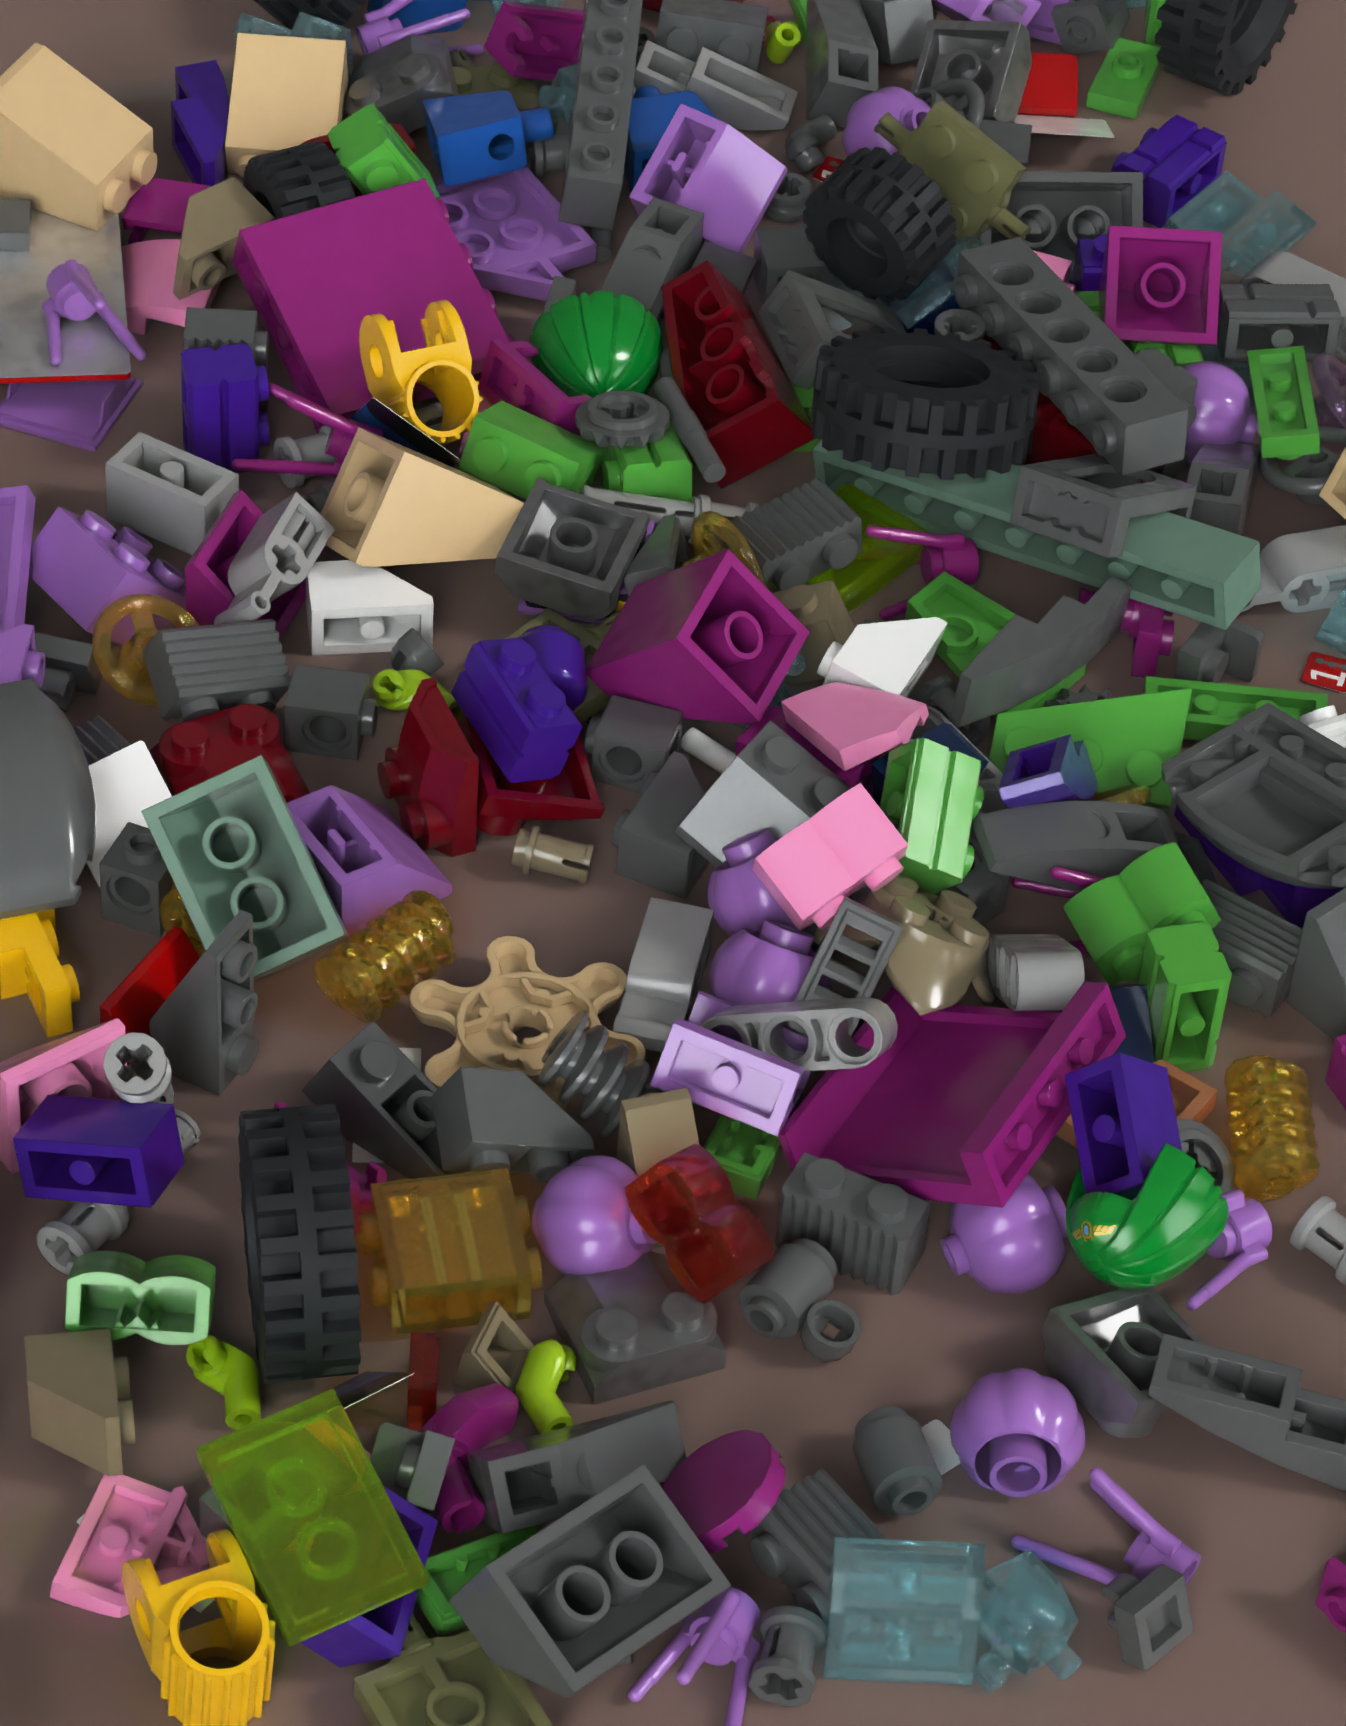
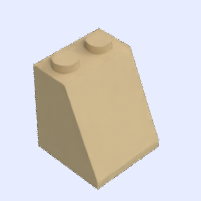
[225,33,349,178]
[0,43,158,231]
[320,427,524,567]

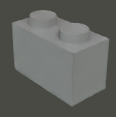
[105,432,239,556]

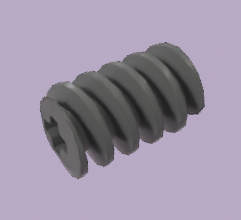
[537,1010,666,1138]

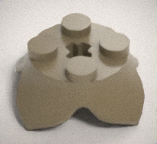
[813,873,995,1015]

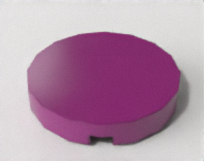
[661,1430,785,1555]

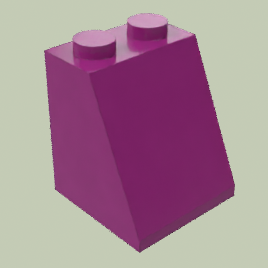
[586,549,810,724]

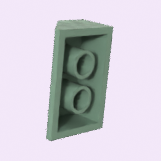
[141,755,350,981]

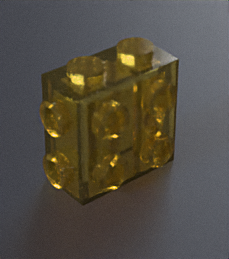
[359,1168,542,1335]

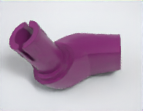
[419,1383,519,1534]

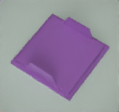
[0,377,143,452]

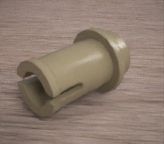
[511,825,595,884]

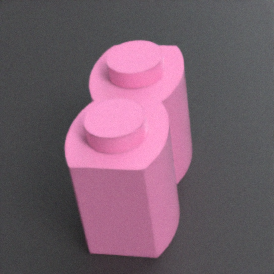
[752,783,908,931]

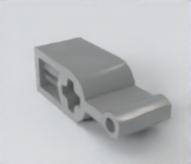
[214,491,335,624]
[1241,525,1346,613]
[612,897,714,1052]

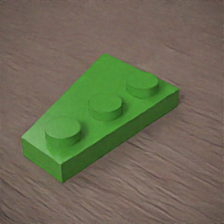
[905,571,1087,720]
[989,688,1192,812]

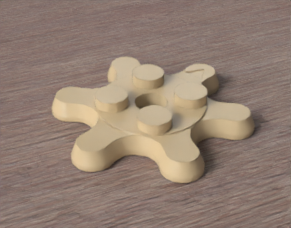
[409,936,646,1112]

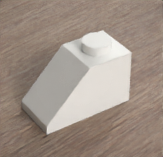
[306,560,434,656]
[817,617,948,698]

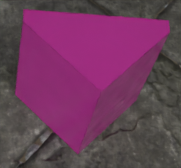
[1099,225,1222,346]
[185,489,306,640]

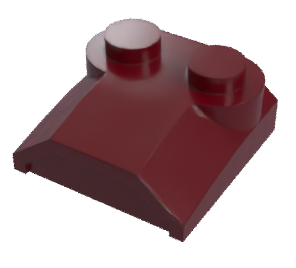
[377,677,479,857]
[149,704,310,803]
[457,711,605,836]

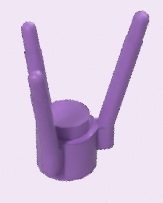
[356,0,484,56]
[42,259,146,366]
[1186,1189,1273,1310]
[1011,1467,1201,1585]
[628,1587,762,1726]

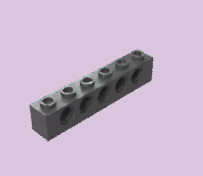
[558,0,643,230]
[953,237,1189,476]

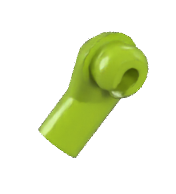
[765,20,802,64]
[371,669,462,721]
[185,1335,261,1431]
[515,1339,577,1434]

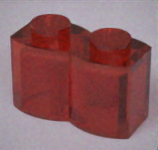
[625,1144,774,1304]

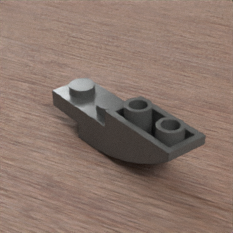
[972,801,1217,892]

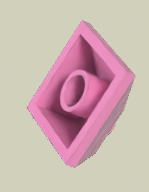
[0,1018,127,1175]

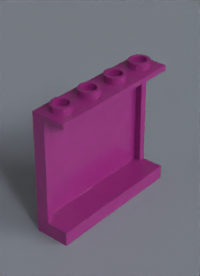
[232,178,516,433]
[778,981,1126,1208]

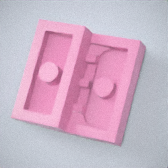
[121,239,221,335]

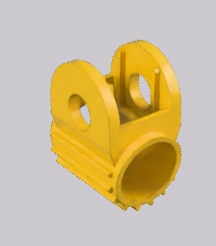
[359,300,483,446]
[122,1528,276,1726]

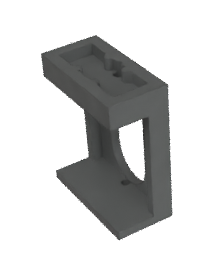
[758,270,906,389]
[1009,453,1197,558]

